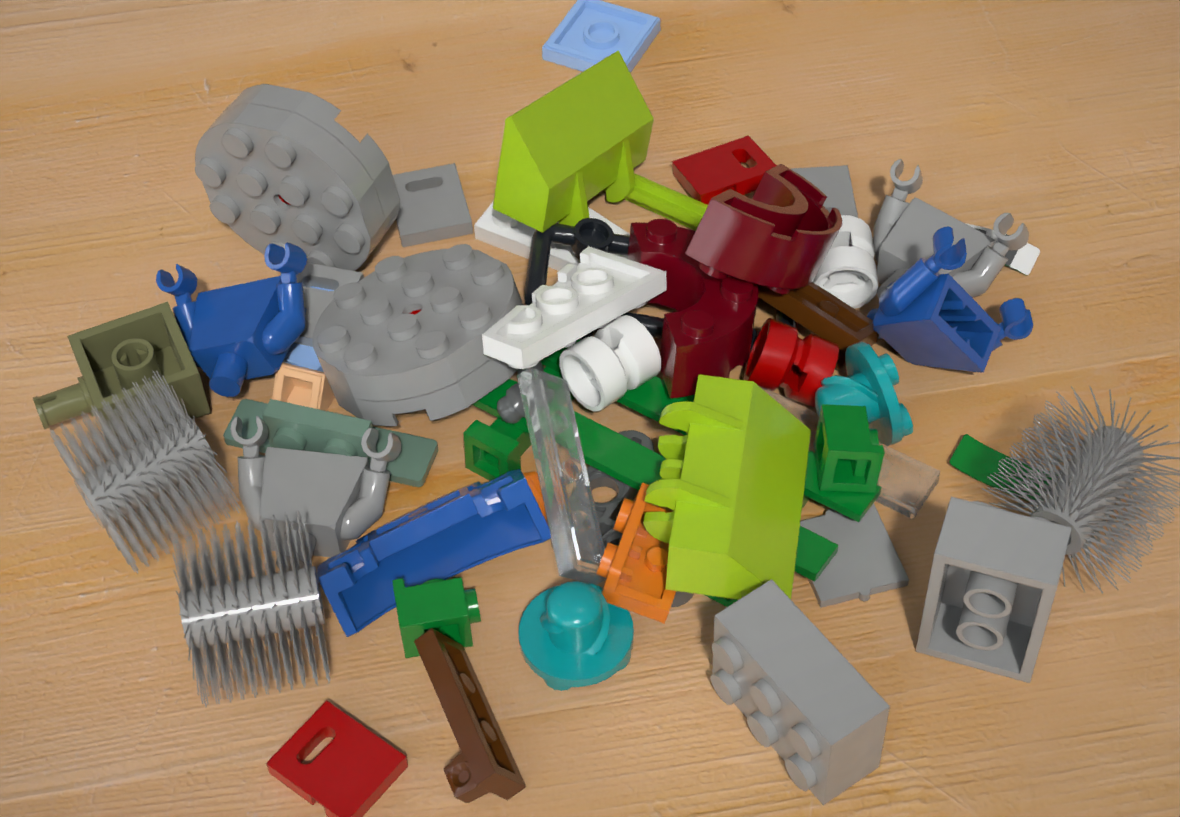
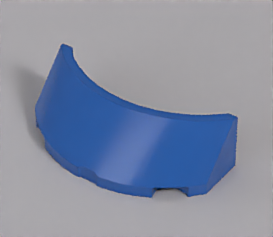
[317,469,553,638]

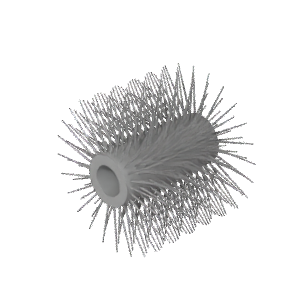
[49,371,241,573]
[982,386,1180,594]
[172,510,330,707]

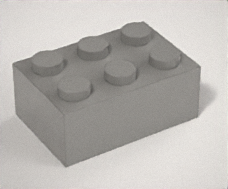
[916,497,1072,683]
[711,579,890,805]

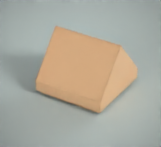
[272,362,335,411]

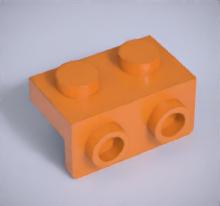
[596,482,676,624]

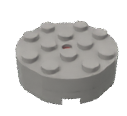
[195,84,400,271]
[312,244,523,426]

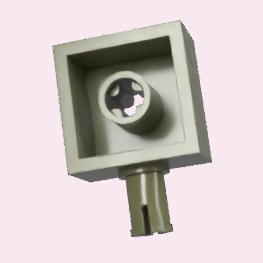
[33,302,211,449]

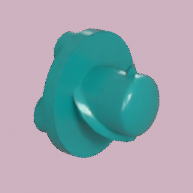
[815,342,913,446]
[519,581,634,691]

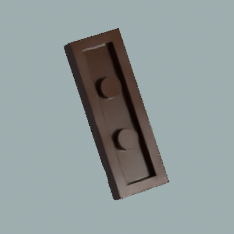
[758,282,879,370]
[414,628,526,803]

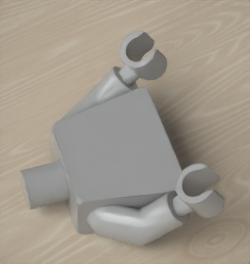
[873,159,1029,299]
[230,416,401,571]

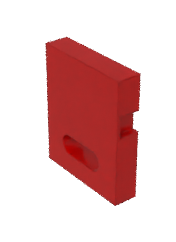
[672,135,777,205]
[266,700,408,817]

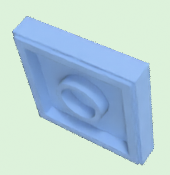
[542,0,661,73]

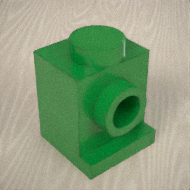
[814,404,885,493]
[392,577,481,658]

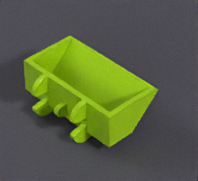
[493,50,654,233]
[643,375,811,600]

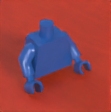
[867,227,1033,372]
[156,242,307,397]

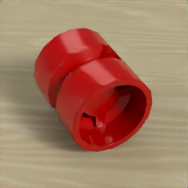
[744,318,839,407]

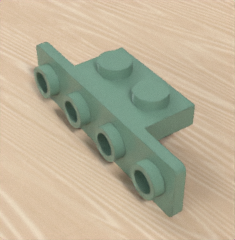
[223,399,438,487]

